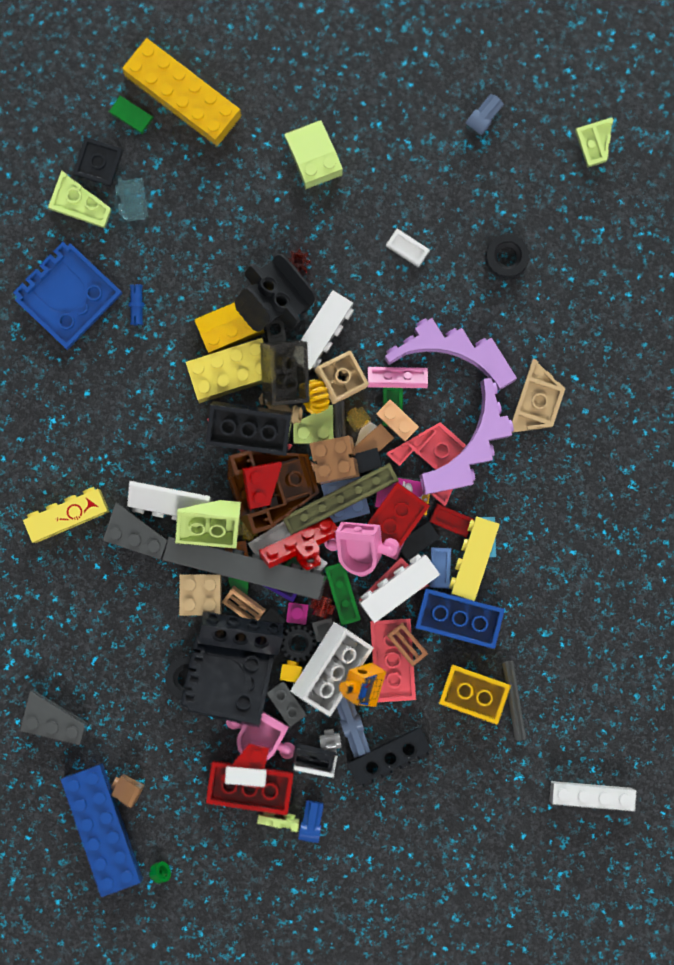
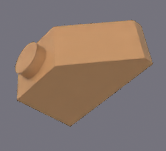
[111,774,145,808]

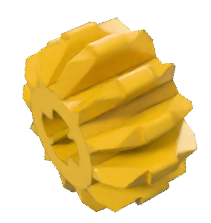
[301,379,330,414]

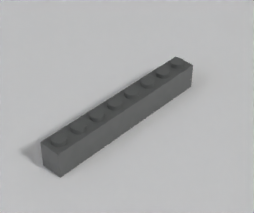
[163,534,327,600]

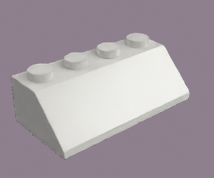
[127,481,213,521]

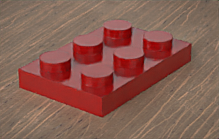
[367,482,430,548]

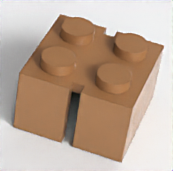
[310,435,360,485]

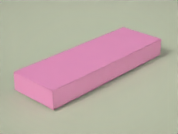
[368,367,428,388]

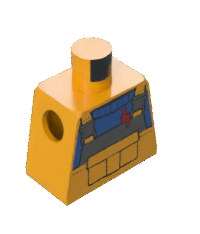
[339,663,386,707]

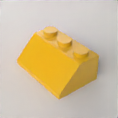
[194,302,265,354]

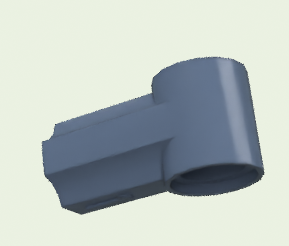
[466,94,504,135]

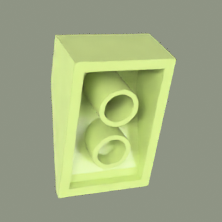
[284,120,342,189]
[175,500,241,549]

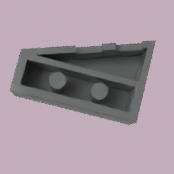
[103,502,168,560]
[20,690,88,745]

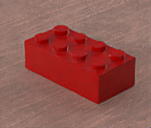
[206,760,294,815]

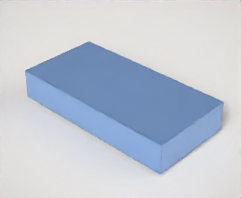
[429,547,451,589]

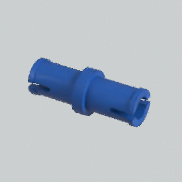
[129,284,145,326]

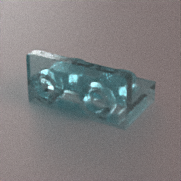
[115,178,149,221]

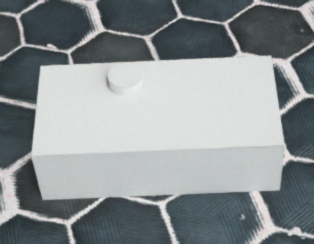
[290,622,374,716]

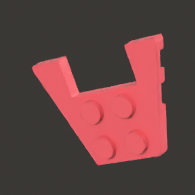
[386,422,466,506]

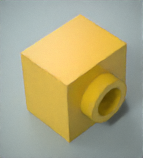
[280,660,303,682]

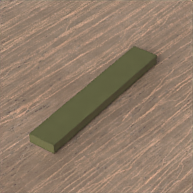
[283,463,399,535]

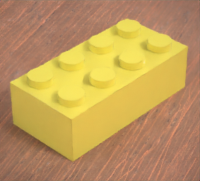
[186,338,275,403]

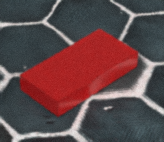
[429,503,474,538]

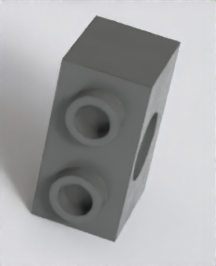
[267,681,307,727]

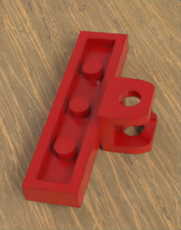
[259,517,338,570]

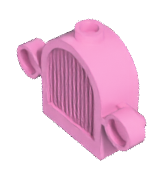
[324,522,400,577]
[226,711,295,760]

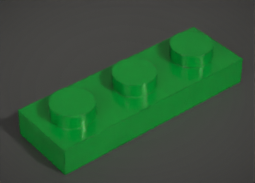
[325,563,361,626]

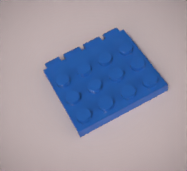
[13,242,123,350]

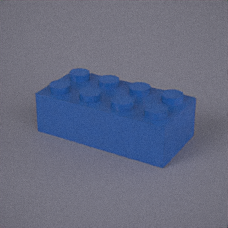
[414,589,505,649]

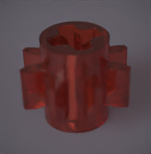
[288,248,311,272]
[310,596,335,619]

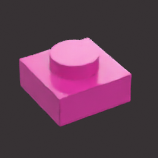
[286,602,309,625]

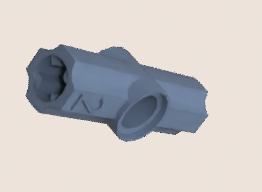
[337,697,371,758]

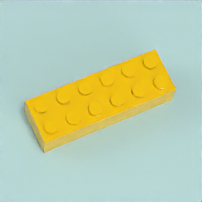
[122,38,241,146]

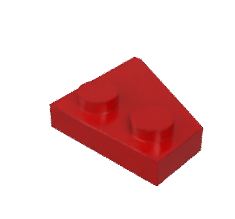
[242,461,282,509]
[221,743,269,789]

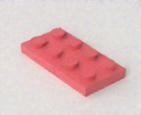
[370,619,416,702]

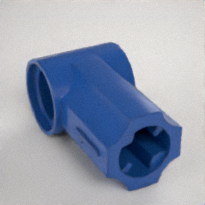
[298,800,324,843]

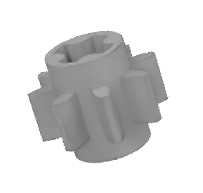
[319,729,341,753]

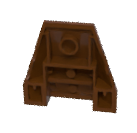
[228,451,320,534]

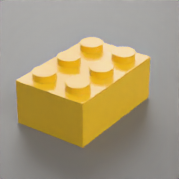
[439,665,511,724]

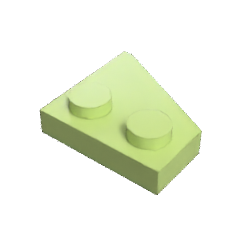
[257,812,299,832]

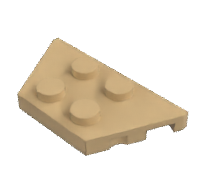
[512,359,565,433]

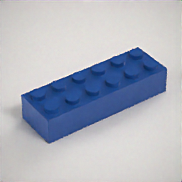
[61,763,143,897]

